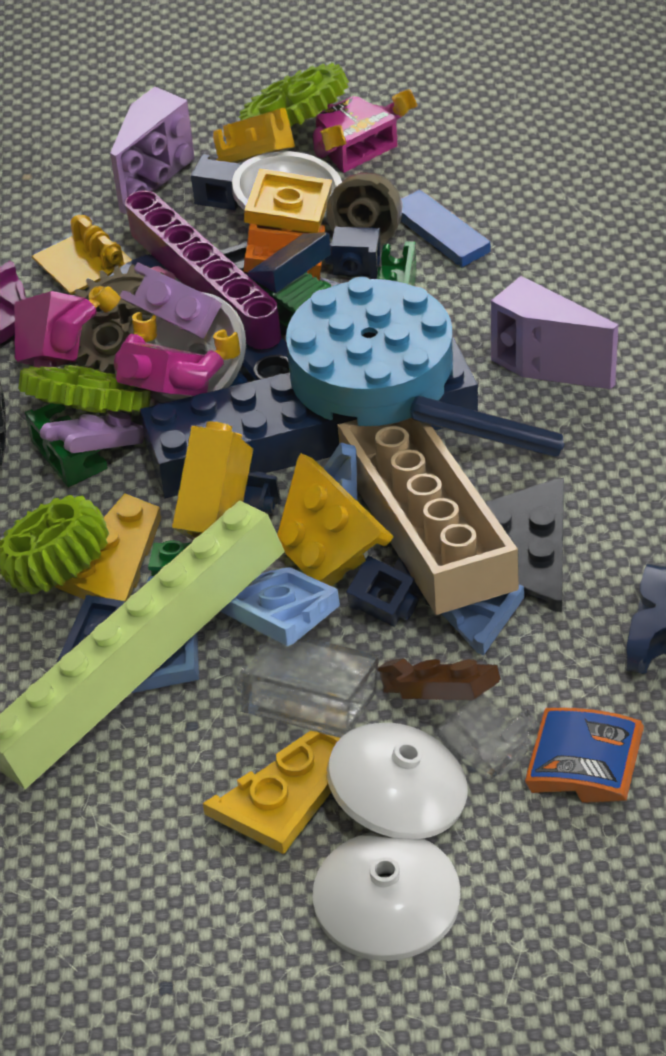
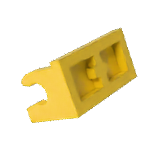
[213,108,295,163]

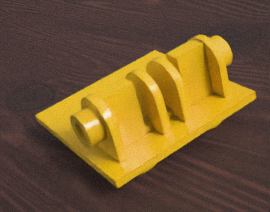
[32,215,132,295]

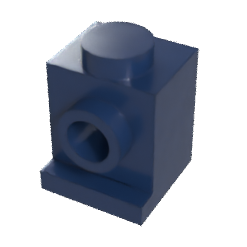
[191,154,241,210]
[325,227,381,279]
[346,555,419,627]

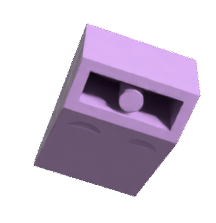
[110,86,195,214]
[491,276,618,389]

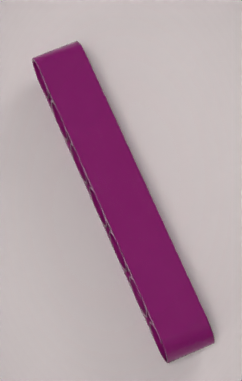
[125,190,281,349]

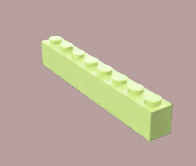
[0,500,285,789]

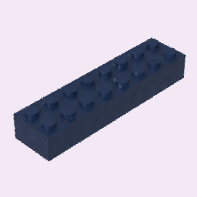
[140,335,478,499]

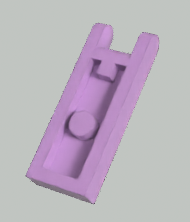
[120,262,222,339]
[40,411,144,453]

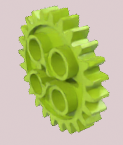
[239,63,349,127]
[18,365,152,413]

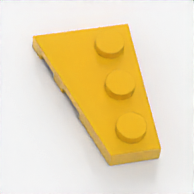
[55,493,161,601]
[203,724,344,855]

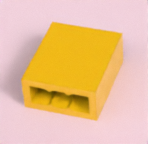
[172,421,253,540]

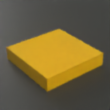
[244,169,332,233]

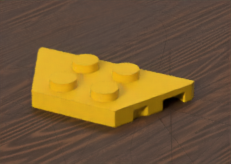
[277,453,394,586]

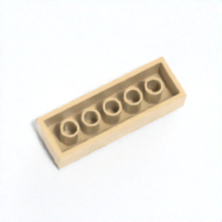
[338,418,519,615]

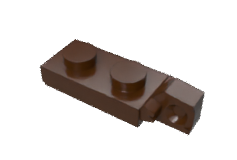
[377,658,501,700]

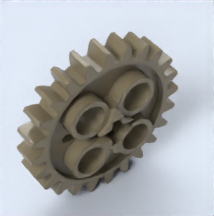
[75,264,164,374]

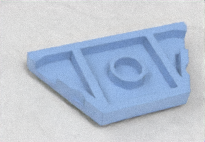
[220,567,340,646]

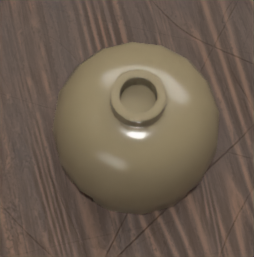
[327,172,403,246]

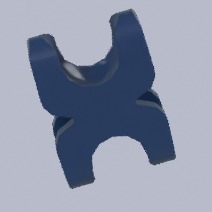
[625,564,666,674]

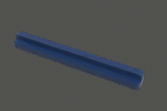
[410,396,565,457]

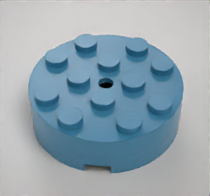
[286,277,453,426]

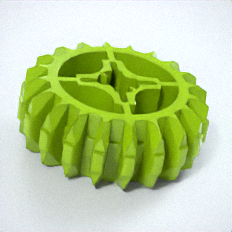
[0,495,110,595]

